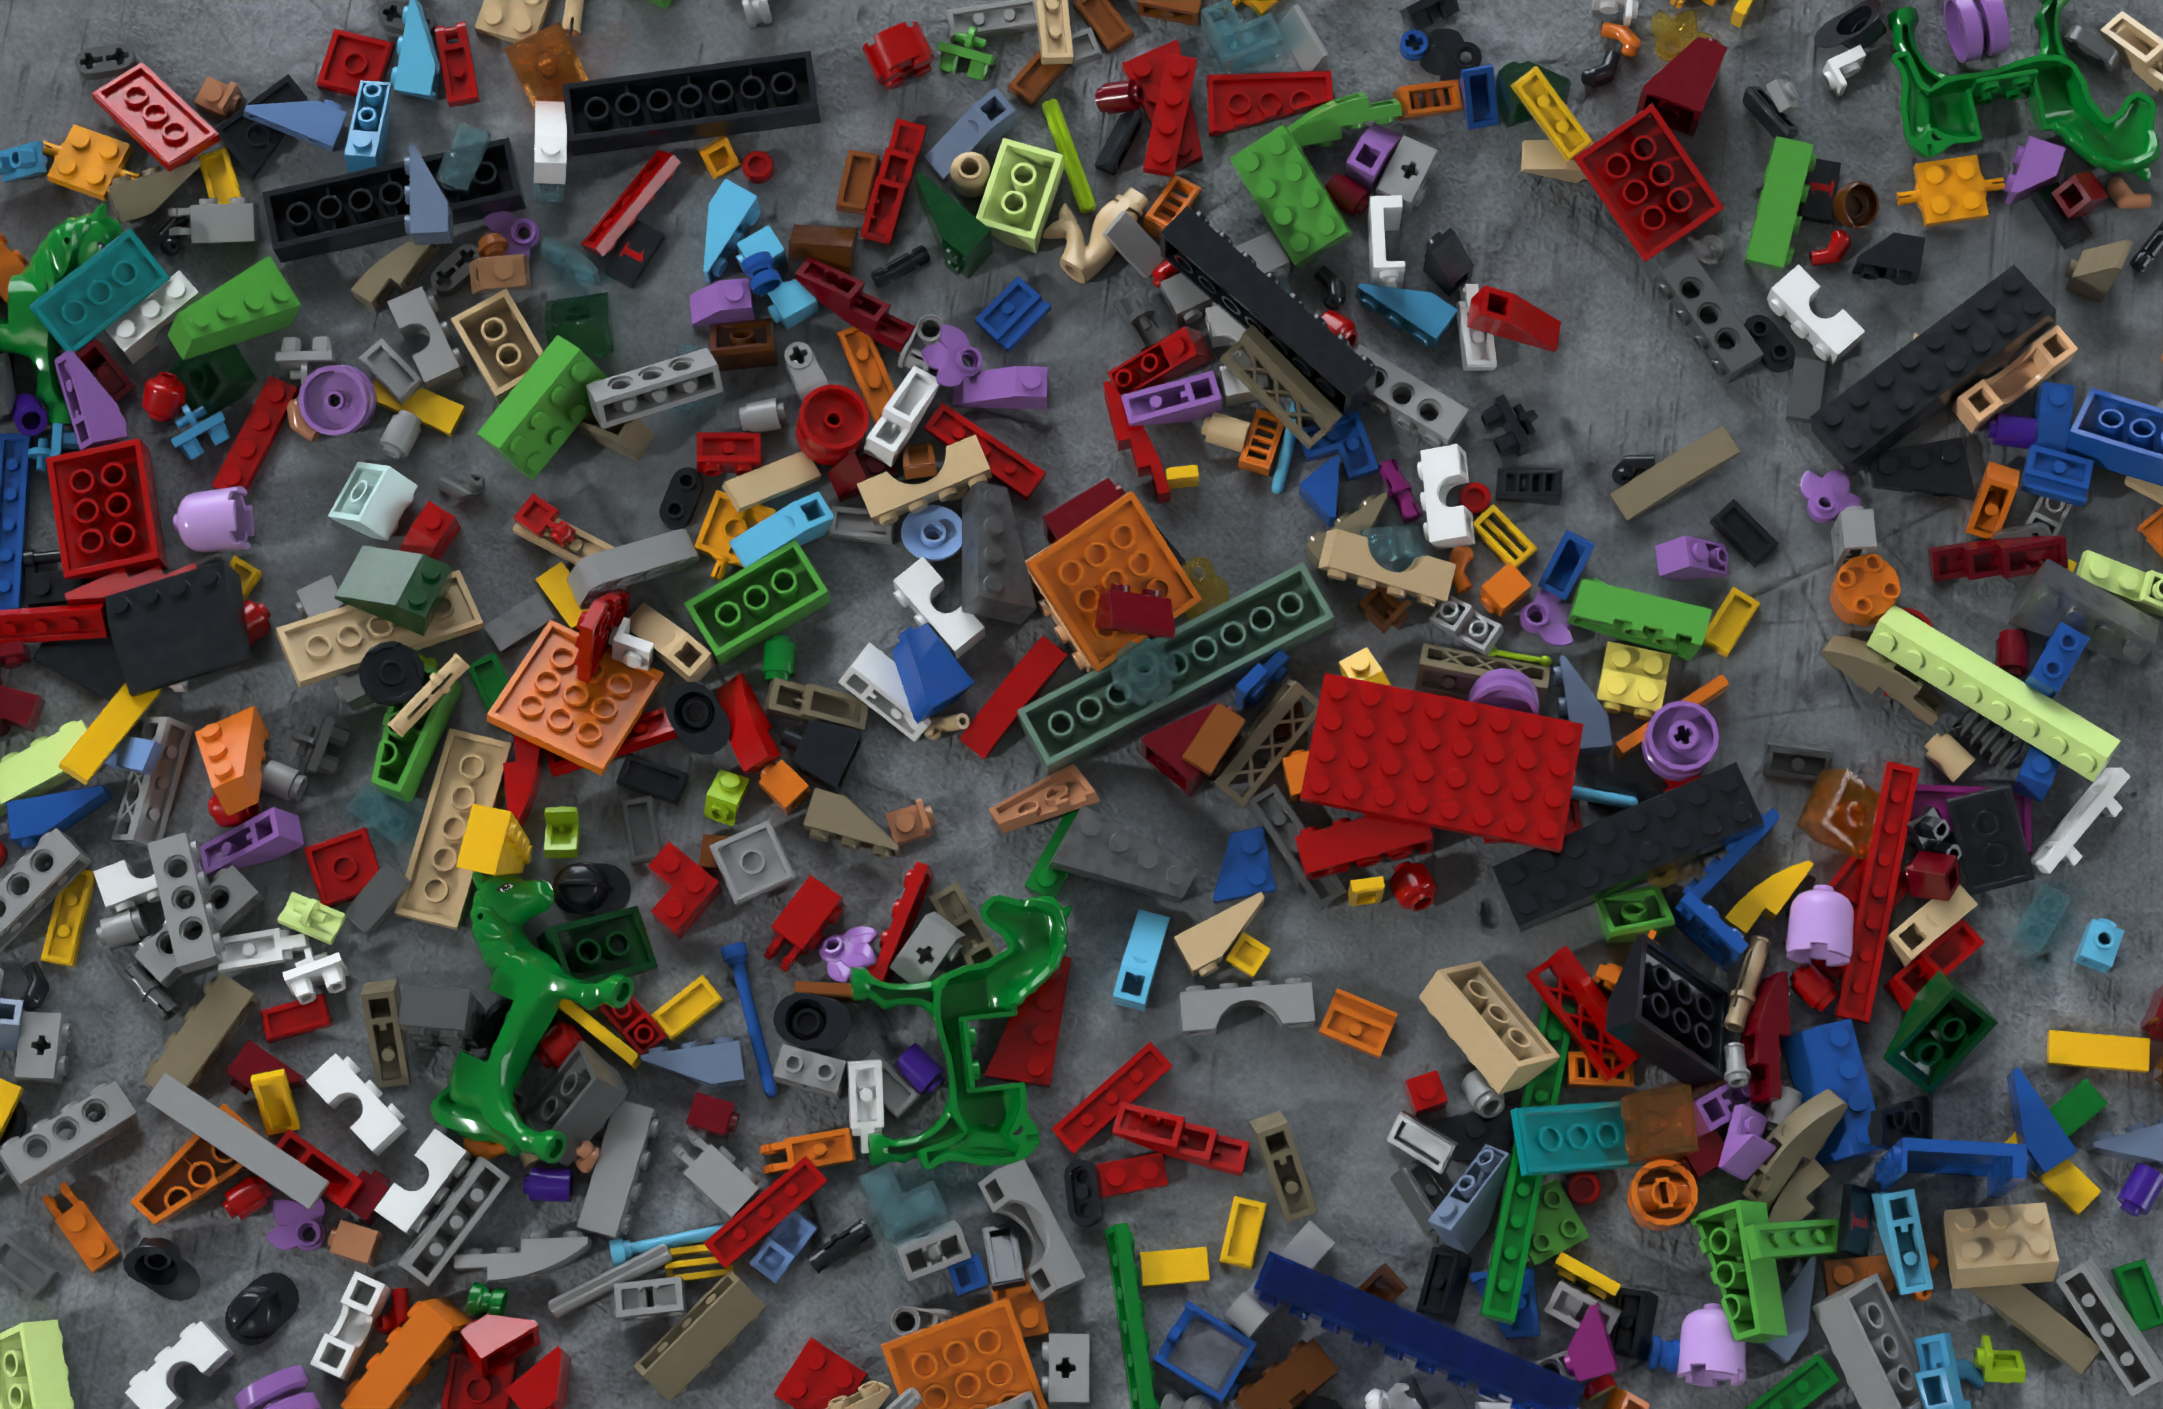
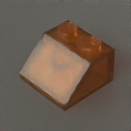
[504,22,588,112]
[1796,768,1879,860]
[1621,1084,1699,1164]

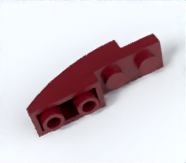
[1740,971,1791,1106]

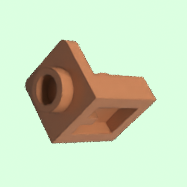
[194,76,243,120]
[885,798,936,846]

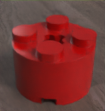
[862,21,935,90]

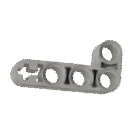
[567,529,700,610]
[1224,1221,1336,1339]

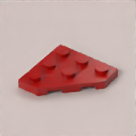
[574,589,630,684]

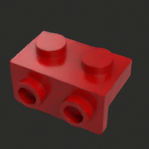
[697,432,761,476]

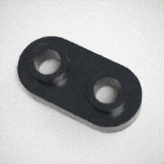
[1744,315,1796,373]
[659,467,704,530]
[1064,1159,1104,1227]

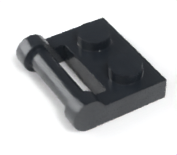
[23,549,93,608]

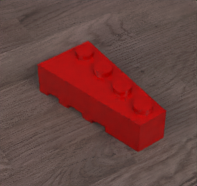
[1295,814,1433,881]

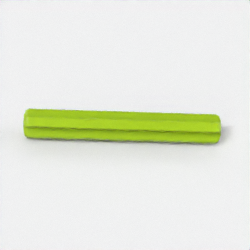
[1042,99,1096,214]

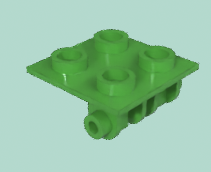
[1528,1179,1590,1266]

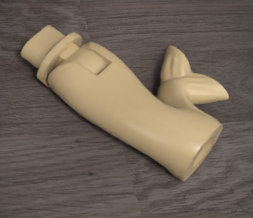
[1043,188,1149,284]

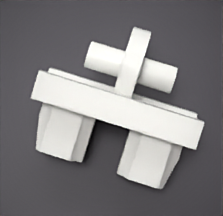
[283,947,349,1005]

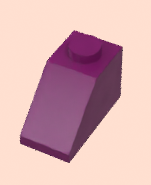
[1564,1302,1619,1382]

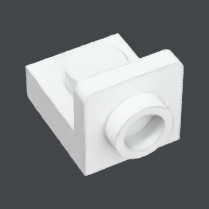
[1592,0,1638,27]
[1822,45,1866,97]

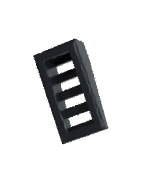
[1495,468,1563,506]

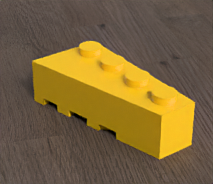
[456,803,533,876]

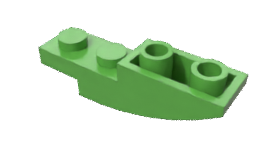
[1287,91,1403,151]

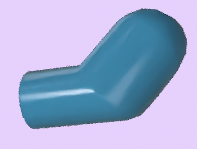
[1956,1359,1986,1390]

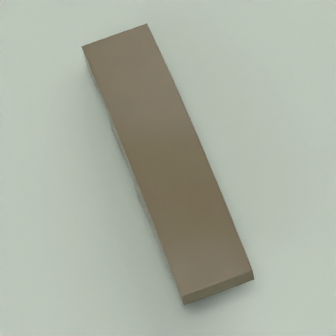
[1610,426,1742,522]
[928,882,999,965]
[1968,1284,2102,1377]

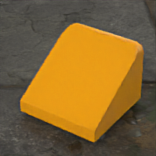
[697,136,741,180]

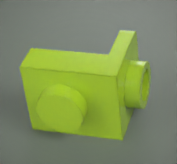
[704,769,750,826]
[544,806,581,858]
[1974,1335,2026,1383]

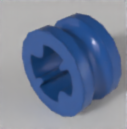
[1400,29,1428,61]

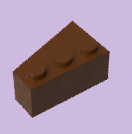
[1234,1338,1339,1409]

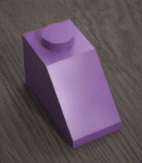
[690,278,755,327]

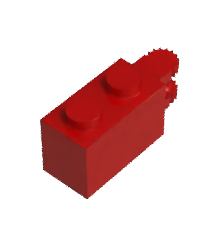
[764,875,844,972]

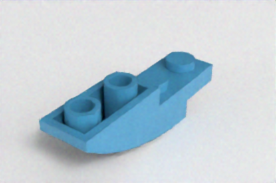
[1914,1333,1972,1409]

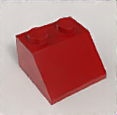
[505,1346,571,1409]

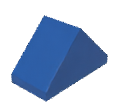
[1459,64,1499,130]
[1298,456,1340,527]
[1537,529,1596,601]

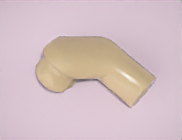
[924,713,970,740]

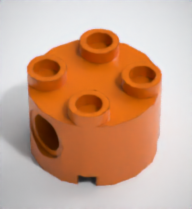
[1829,554,1901,627]
[1627,1159,1698,1231]

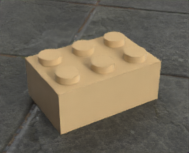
[451,289,543,406]
[1940,1202,2059,1289]

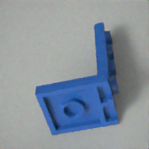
[1672,808,1779,973]

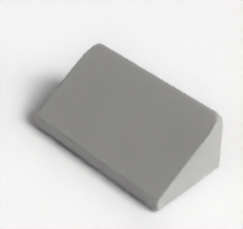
[1278,4,1328,72]

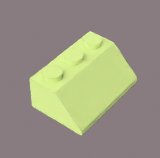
[976,138,1064,253]
[0,1319,74,1409]

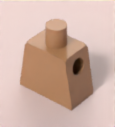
[469,254,532,295]

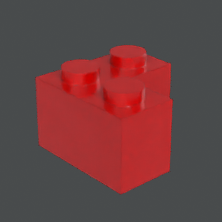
[648,841,722,940]

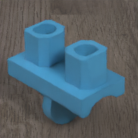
[0,141,48,183]
[171,404,230,461]
[28,423,80,471]

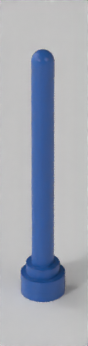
[720,942,777,1098]

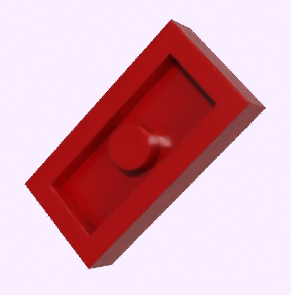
[1097,1152,1168,1198]

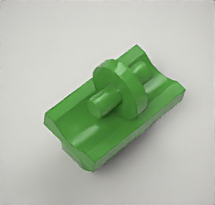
[937,26,997,81]

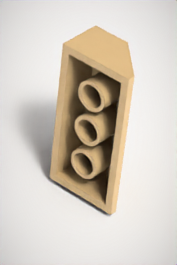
[1419,961,1560,1094]

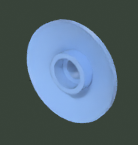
[901,505,962,561]

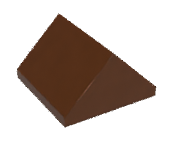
[788,224,857,281]
[710,318,778,371]

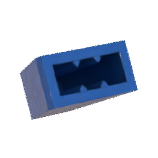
[891,623,974,724]

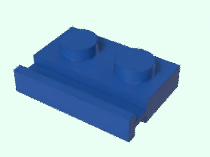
[975,276,1052,353]
[2020,444,2094,507]

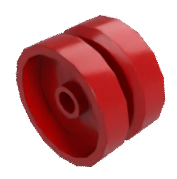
[795,384,869,466]

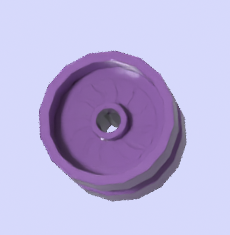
[1943,0,2010,63]
[298,364,377,436]
[1469,668,1540,715]
[1641,700,1720,782]
[234,1365,323,1409]

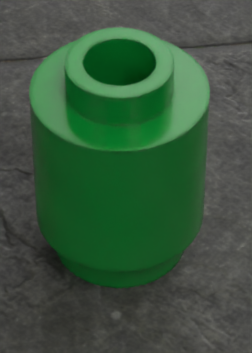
[762,635,797,683]

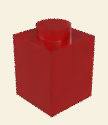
[1403,1070,1448,1117]

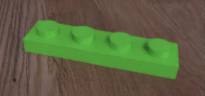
[1743,1218,1842,1261]

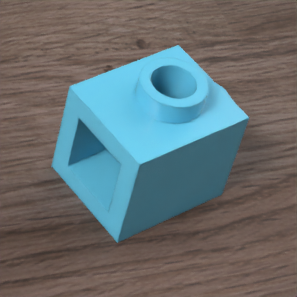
[2073,918,2124,973]

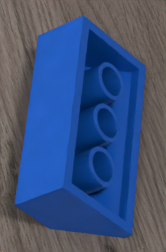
[2066,387,2163,486]
[1781,1018,1884,1167]

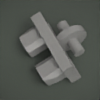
[275,336,338,384]

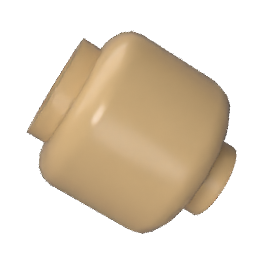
[950,152,991,198]

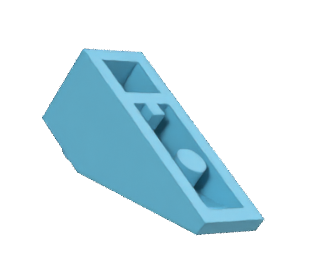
[1871,1187,1934,1295]

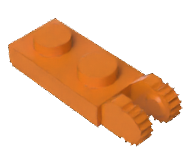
[759,1127,856,1175]
[42,1181,122,1274]

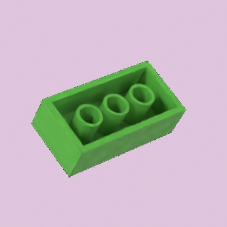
[1229,124,1353,269]
[477,335,608,481]
[684,539,831,667]

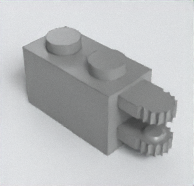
[168,197,261,244]
[672,1130,762,1219]

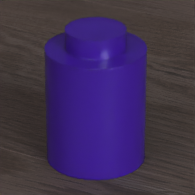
[11,394,48,436]
[1987,413,2037,449]
[893,1043,945,1094]
[2117,1163,2163,1217]
[523,1167,574,1202]

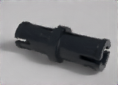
[806,1218,874,1274]

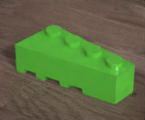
[167,256,301,360]

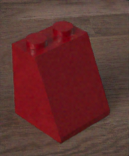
[1635,36,1728,137]
[1043,477,1126,545]
[1141,702,1241,797]

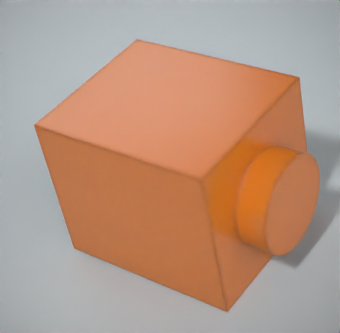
[1479,562,1532,618]
[758,759,811,815]

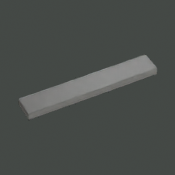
[146,1073,330,1211]

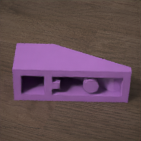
[54,350,128,450]
[952,366,1049,409]
[1121,371,1222,426]
[200,807,305,877]
[1672,1079,1755,1141]

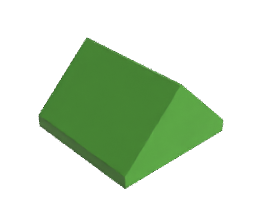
[1595,885,1675,947]

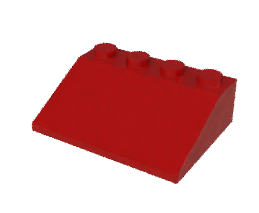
[1573,103,1724,263]
[46,438,168,579]

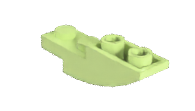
[2076,550,2163,616]

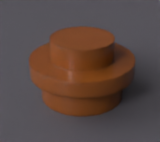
[477,233,509,258]

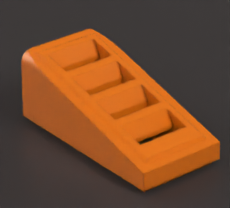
[1393,79,1464,121]
[1143,174,1202,240]
[1238,408,1285,477]
[1566,1051,1634,1088]

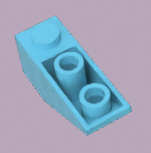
[391,0,442,101]
[703,179,761,284]
[729,491,835,568]
[1113,909,1170,1012]

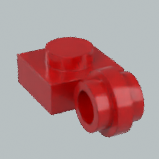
[513,493,576,547]

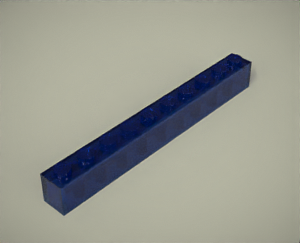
[1253,1251,1586,1409]

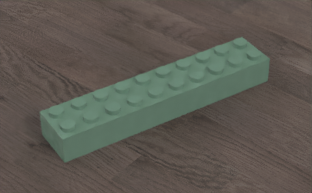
[1017,562,1334,776]

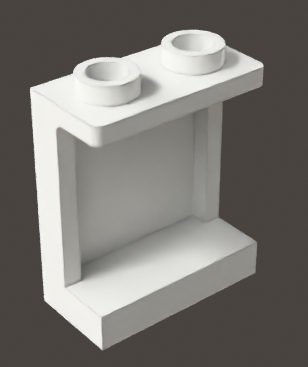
[1367,195,1405,289]

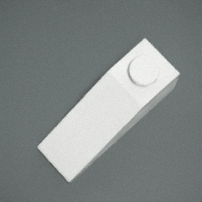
[534,101,567,184]
[838,642,931,742]

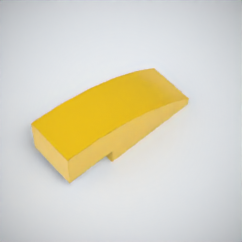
[1723,860,1814,937]

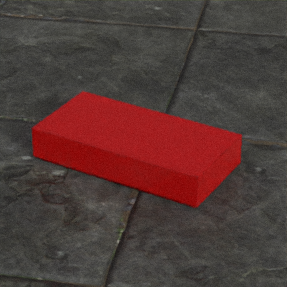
[260,993,333,1044]

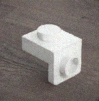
[608,617,654,671]

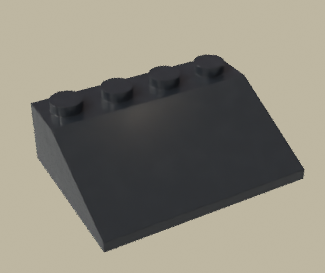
[105,560,251,697]
[1605,934,1728,1090]

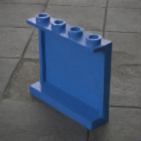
[1874,1137,2027,1199]

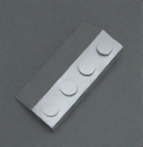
[1812,1273,1922,1409]

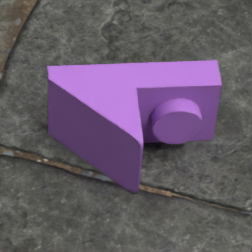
[1718,1104,1776,1180]

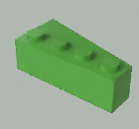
[1744,136,1817,272]
[1567,578,1713,661]
[371,665,464,804]
[1689,1200,1788,1343]

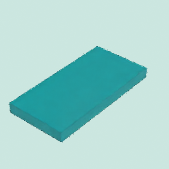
[28,228,171,353]
[1510,1100,1642,1176]

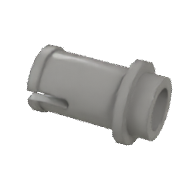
[1723,1042,1751,1088]

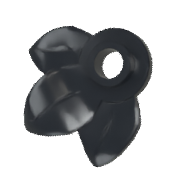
[1419,28,1482,90]

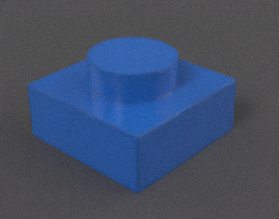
[947,1253,989,1297]

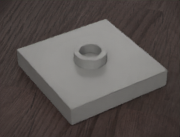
[709,820,796,906]

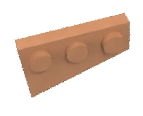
[988,763,1100,834]

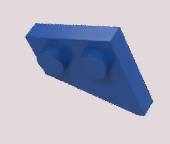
[1213,827,1276,904]
[1469,1268,1541,1339]

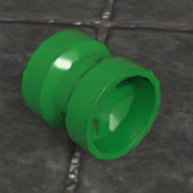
[466,1282,508,1317]

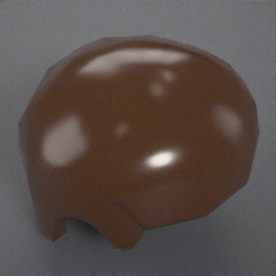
[1833,181,1880,229]

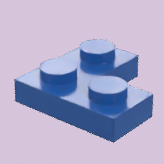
[1301,411,1379,482]
[1235,649,1290,711]

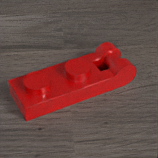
[434,21,480,108]

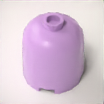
[173,486,255,552]
[1785,885,1854,967]
[1677,1303,1746,1387]

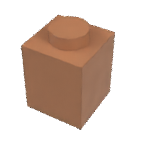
[328,1220,384,1267]

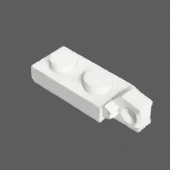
[1456,284,1497,371]
[218,928,310,973]
[847,1060,884,1153]

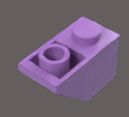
[1345,123,1402,190]
[2003,136,2066,205]
[1655,535,1729,581]

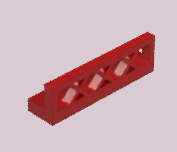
[1526,945,1642,1082]

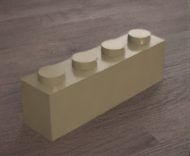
[143,973,260,1092]
[634,1270,766,1402]

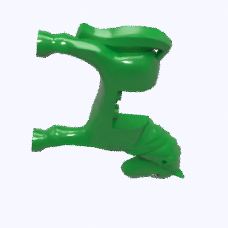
[1887,0,2161,182]
[0,204,123,425]
[430,871,634,1164]
[849,895,1072,1170]

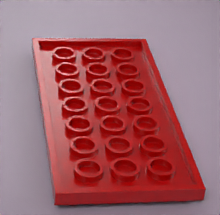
[1299,673,1584,853]

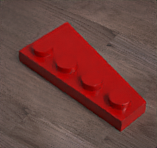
[1122,39,1203,173]
[1207,71,1333,137]
[984,956,1072,1088]

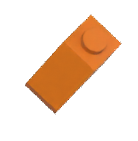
[1966,461,2020,540]

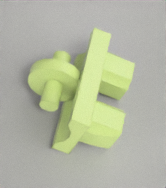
[277,892,346,945]

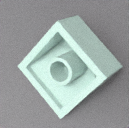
[328,462,418,541]

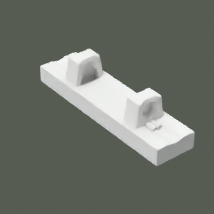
[2030,768,2131,874]

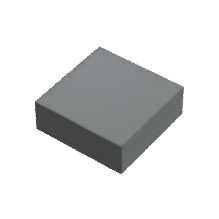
[1071,27,1102,68]

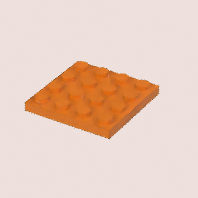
[1025,491,1202,672]
[487,619,664,776]
[880,1297,1048,1409]

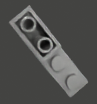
[454,1231,592,1285]

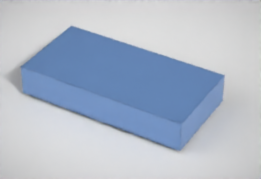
[104,736,163,775]

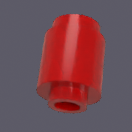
[1789,964,1839,1012]
[222,1175,274,1221]

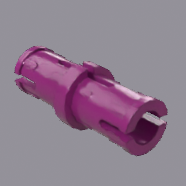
[1378,458,1423,524]

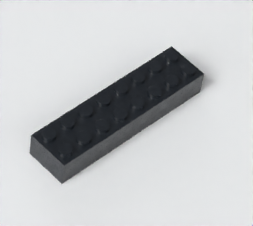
[562,51,821,156]
[262,137,526,263]
[1160,206,1377,419]
[1810,265,2056,476]
[1492,762,1764,932]

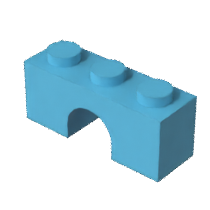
[735,225,819,330]

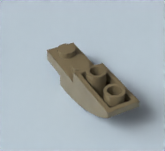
[1820,635,1948,726]
[1742,1089,1849,1211]

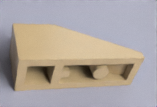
[1174,892,1264,977]

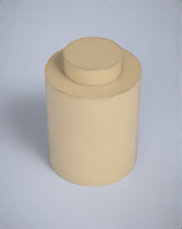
[1201,412,1251,453]
[1924,732,1976,783]

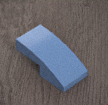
[749,1210,819,1284]

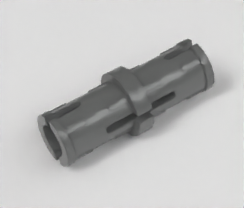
[121,961,180,1021]

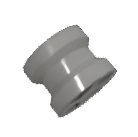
[741,0,773,29]

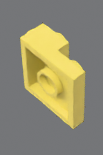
[1596,641,1671,721]

